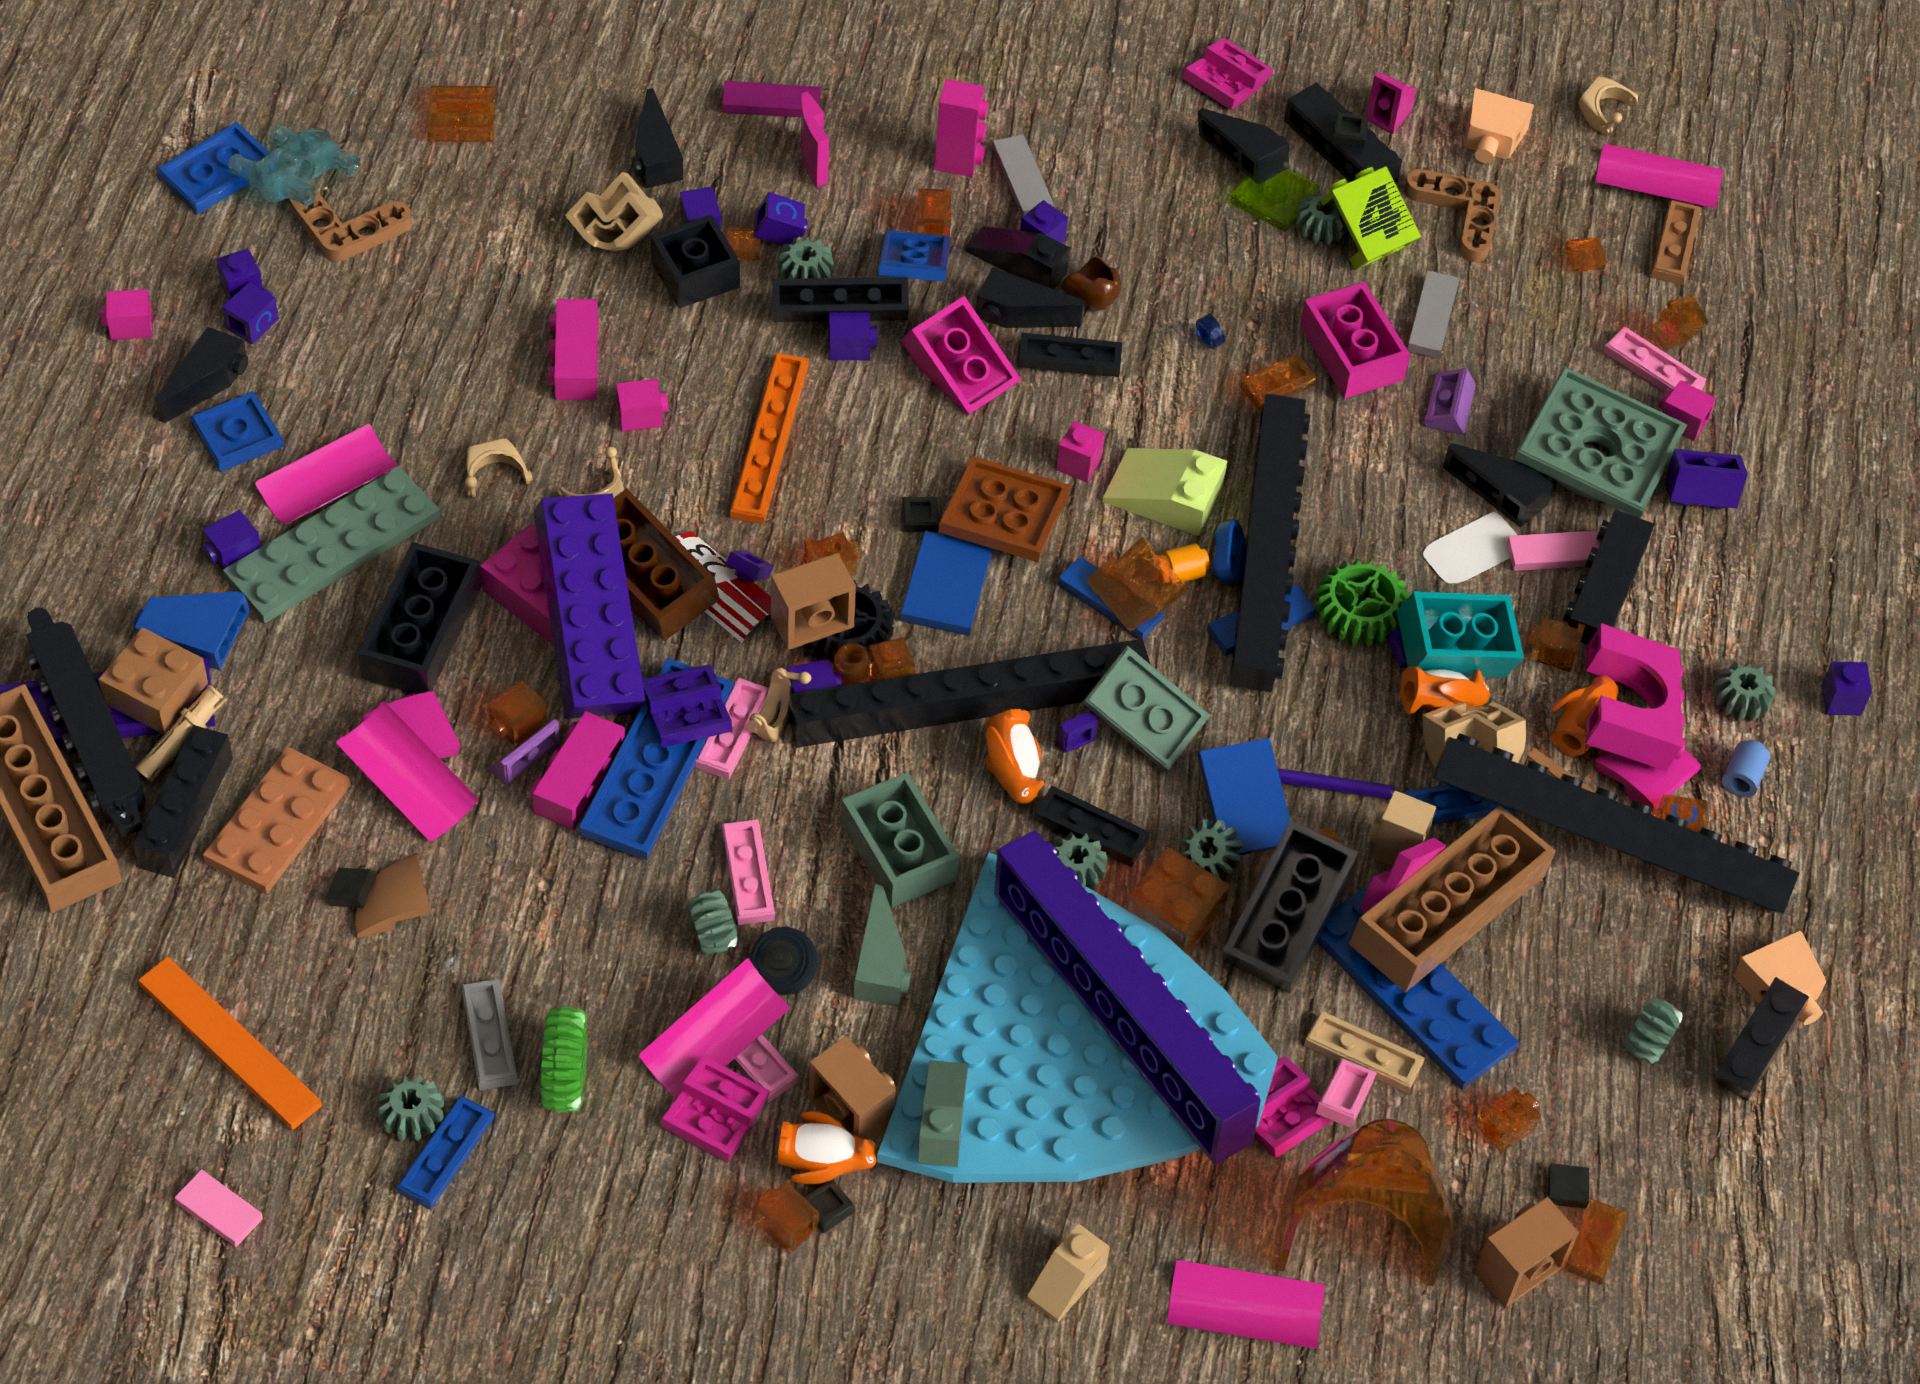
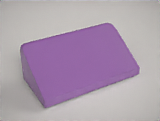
[1424,368,1476,434]
[489,719,560,785]

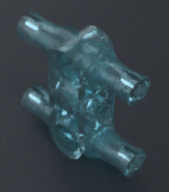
[228,125,361,206]

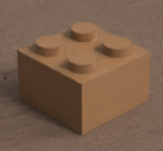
[771,553,856,650]
[98,627,208,735]
[809,1036,897,1141]
[1475,1197,1579,1308]

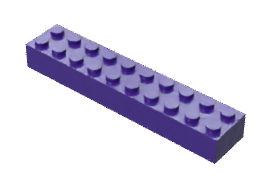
[994,830,1261,1165]

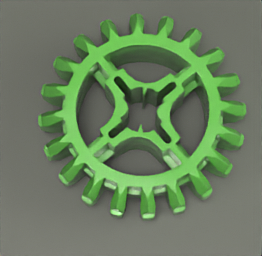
[1315,558,1410,648]
[541,1007,588,1113]

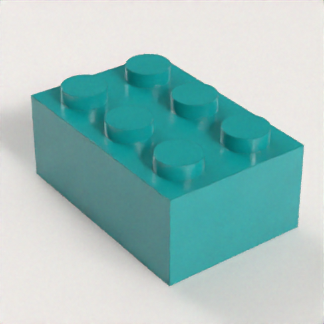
[1397,591,1524,678]

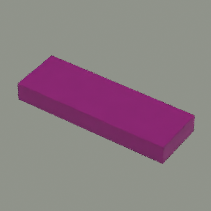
[722,81,821,117]

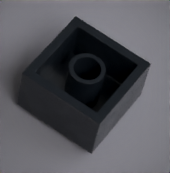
[651,215,740,308]

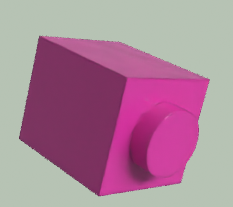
[100,289,153,340]
[616,379,668,432]
[1658,380,1717,441]
[1056,421,1105,483]

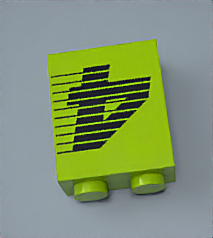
[1320,166,1421,270]

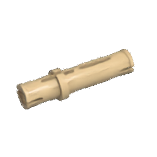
[135,685,227,783]

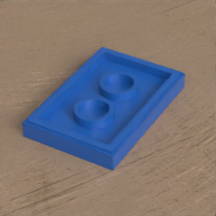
[156,122,278,215]
[878,230,951,282]
[900,531,993,636]
[1197,738,1290,855]

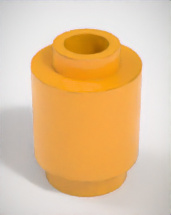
[1155,543,1210,585]

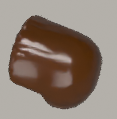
[1060,255,1121,311]

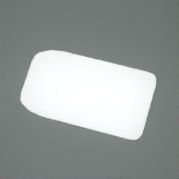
[1423,512,1517,583]

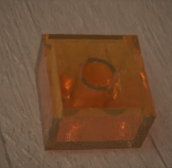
[1124,847,1230,955]

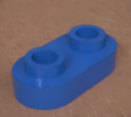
[1211,519,1245,585]

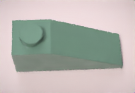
[854,884,912,1007]
[918,1060,968,1167]

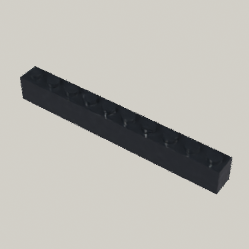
[1229,393,1311,693]
[789,639,1151,748]
[1432,733,1800,914]

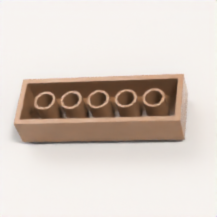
[0,684,122,913]
[1349,805,1556,992]

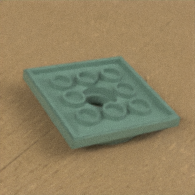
[1514,366,1687,518]

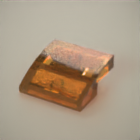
[428,85,496,142]
[1086,537,1189,631]

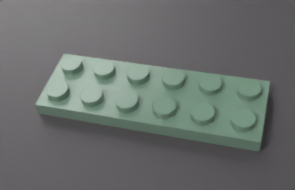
[223,466,441,624]

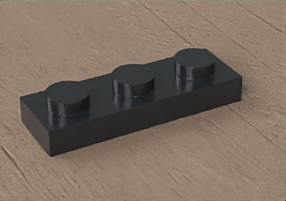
[1018,332,1122,377]
[1034,785,1150,867]

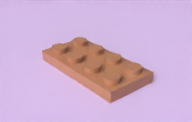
[203,747,351,894]

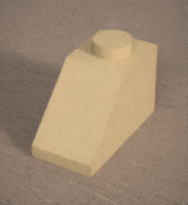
[1026,1223,1110,1323]

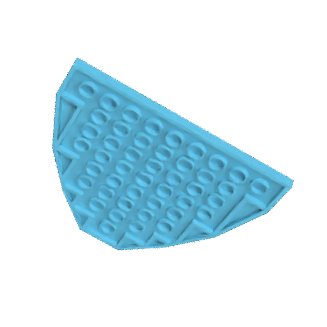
[877,853,1278,1183]

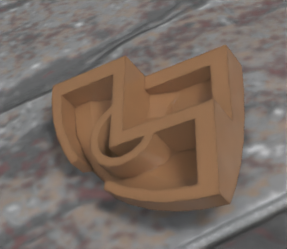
[355,855,431,938]

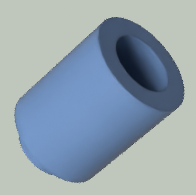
[1722,740,1771,797]

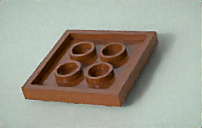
[939,456,1071,562]

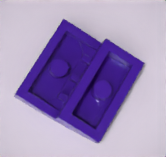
[642,664,732,747]

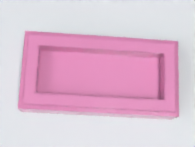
[1316,1058,1377,1128]
[175,1169,263,1247]

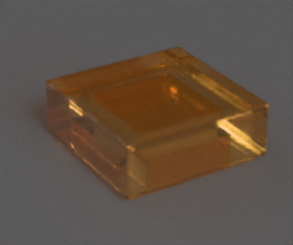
[727,227,760,260]
[1565,237,1607,272]

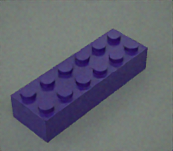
[534,493,646,719]

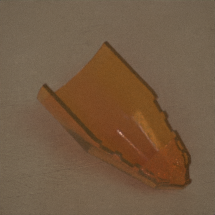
[1277,1119,1453,1286]

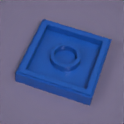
[190,391,284,472]

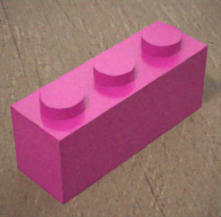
[935,79,989,177]
[548,299,599,400]
[530,711,625,830]

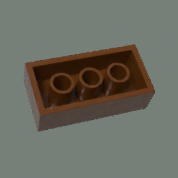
[614,488,720,641]

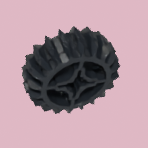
[803,579,894,670]

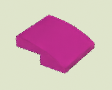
[1182,38,1274,110]
[800,91,829,188]
[360,691,461,758]
[1595,749,1701,809]
[1359,838,1446,912]
[661,1055,770,1163]
[1254,1056,1333,1159]

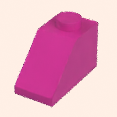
[1366,72,1417,134]

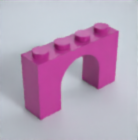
[1586,623,1685,771]

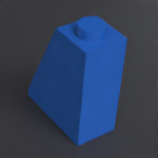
[134,591,250,670]

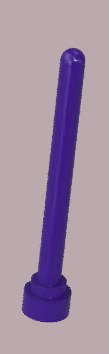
[1277,768,1396,799]

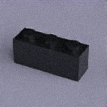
[1715,977,1809,1101]

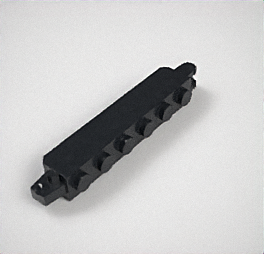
[24,607,147,837]

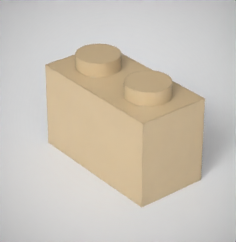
[1369,791,1436,866]

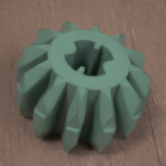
[1296,190,1349,246]
[777,236,834,279]
[1713,661,1776,722]
[1180,819,1244,882]
[1053,832,1108,891]
[687,890,738,955]
[1624,997,1682,1064]
[377,1074,444,1142]

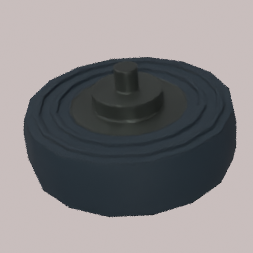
[750,926,818,995]

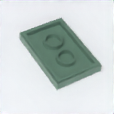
[1082,646,1210,772]

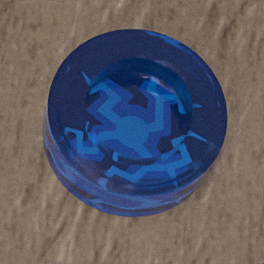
[1196,314,1225,349]

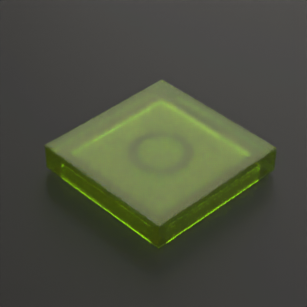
[1230,168,1320,232]

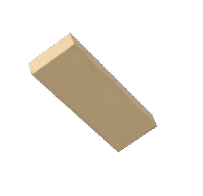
[1304,1010,1425,1094]

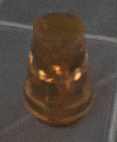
[834,643,870,685]

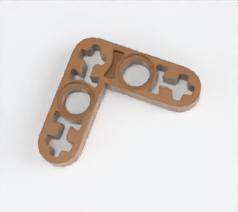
[1405,169,1500,262]
[289,185,411,261]

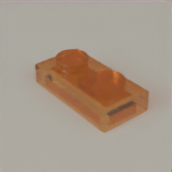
[1240,354,1316,411]
[1564,1199,1629,1285]

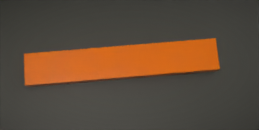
[730,353,809,525]
[138,956,322,1131]

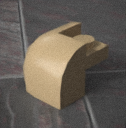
[565,172,663,251]
[1423,702,1526,768]

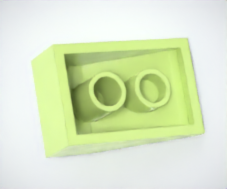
[1102,448,1227,536]

